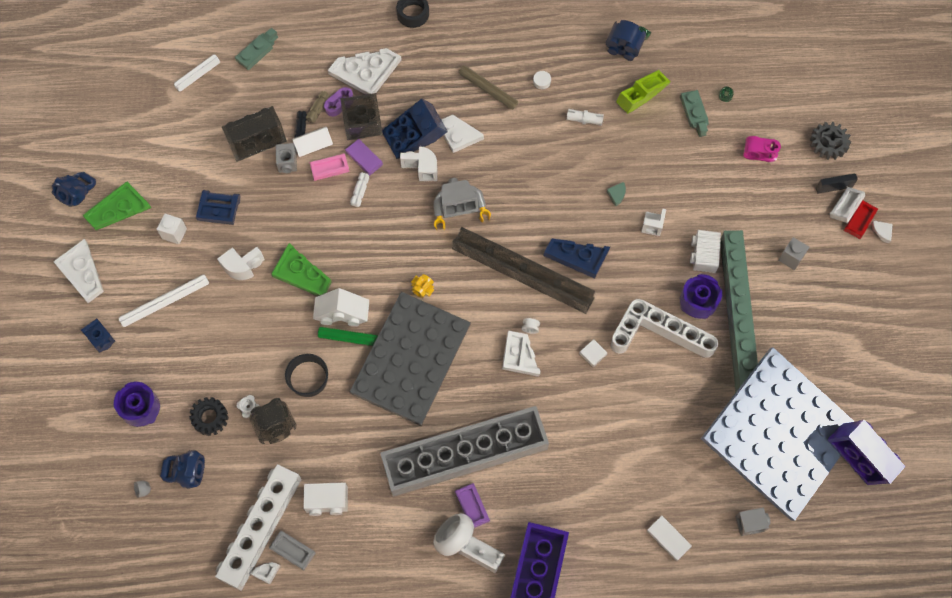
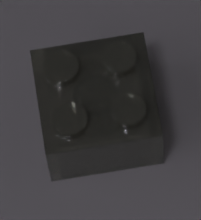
[340,93,383,140]

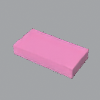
[309,154,350,181]

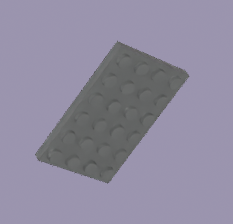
[350,292,471,426]

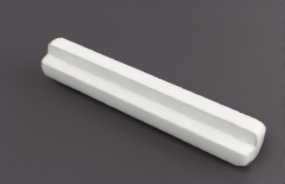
[174,55,220,91]

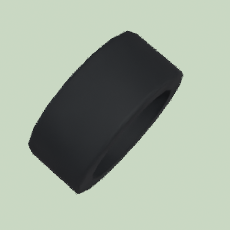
[396,0,429,28]

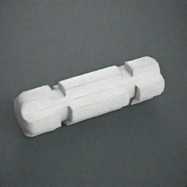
[350,172,369,207]

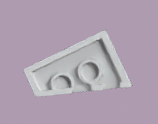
[53,239,104,303]

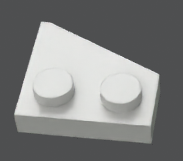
[502,331,540,376]

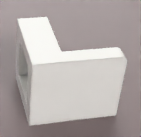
[641,209,666,236]

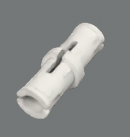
[567,109,604,126]

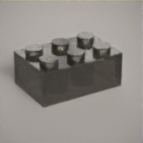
[222,106,287,162]

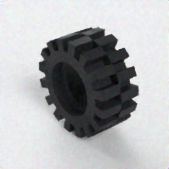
[189,397,229,436]

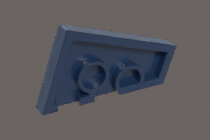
[543,238,610,279]

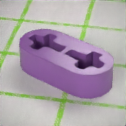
[324,87,354,117]

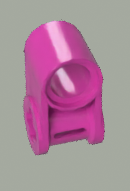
[743,136,781,162]

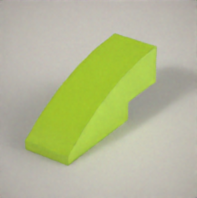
[616,70,671,114]

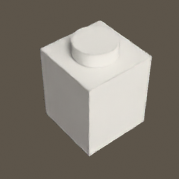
[157,214,187,244]

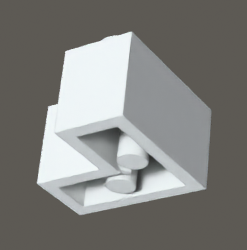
[313,288,369,326]

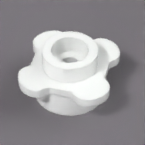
[236,395,260,418]

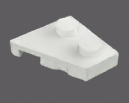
[442,115,484,153]

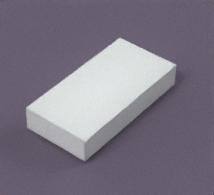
[292,127,333,157]
[830,187,865,223]
[647,516,692,561]

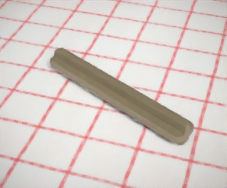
[459,65,518,110]

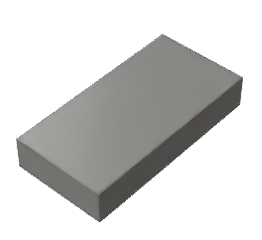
[269,530,316,570]

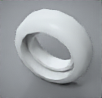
[433,513,474,556]

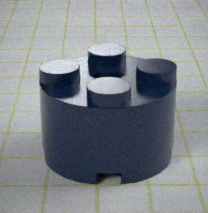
[606,20,646,61]

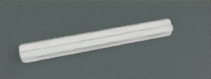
[119,275,209,327]

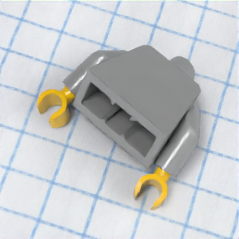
[434,178,491,230]

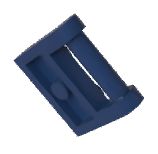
[196,190,241,225]

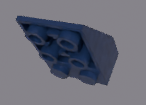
[381,98,448,159]

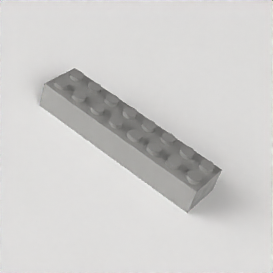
[380,406,549,497]

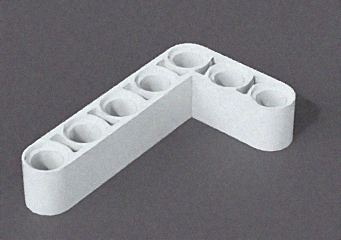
[611,299,718,358]

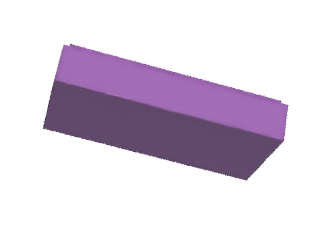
[345,139,383,176]
[455,483,490,528]

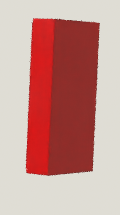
[843,200,878,239]

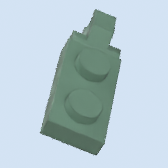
[235,28,278,70]
[680,90,709,137]

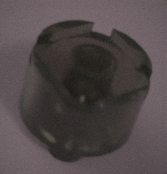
[250,398,297,444]

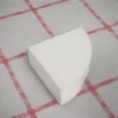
[872,221,893,243]
[251,562,280,584]

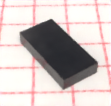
[816,173,858,194]

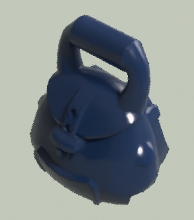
[52,172,96,207]
[160,450,205,489]

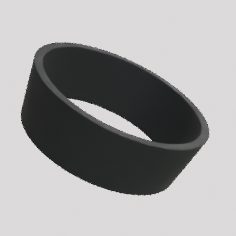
[285,354,328,397]

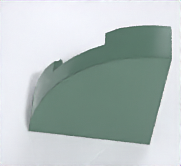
[607,182,626,207]

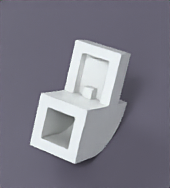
[400,147,438,181]
[217,247,265,280]

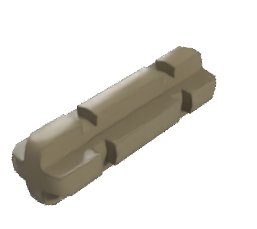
[306,91,330,123]

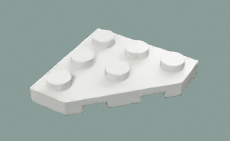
[328,48,401,98]

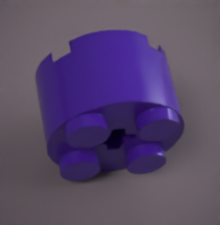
[680,274,722,319]
[114,382,160,427]

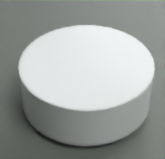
[533,71,551,89]

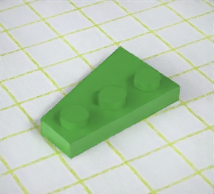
[83,181,151,230]
[272,243,332,296]

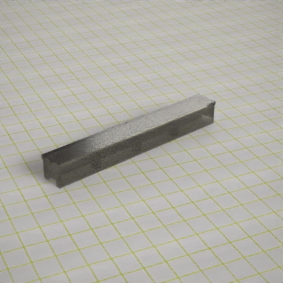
[452,227,595,314]

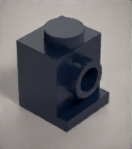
[81,318,116,353]

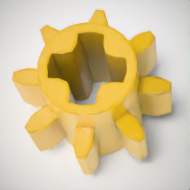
[411,274,434,298]

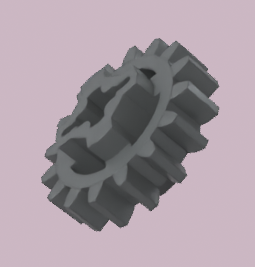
[810,122,851,160]

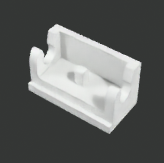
[459,536,505,573]

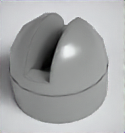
[134,480,151,498]

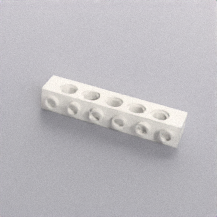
[215,464,302,591]

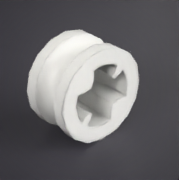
[522,318,540,334]

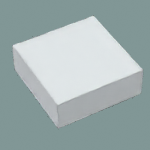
[579,339,607,367]

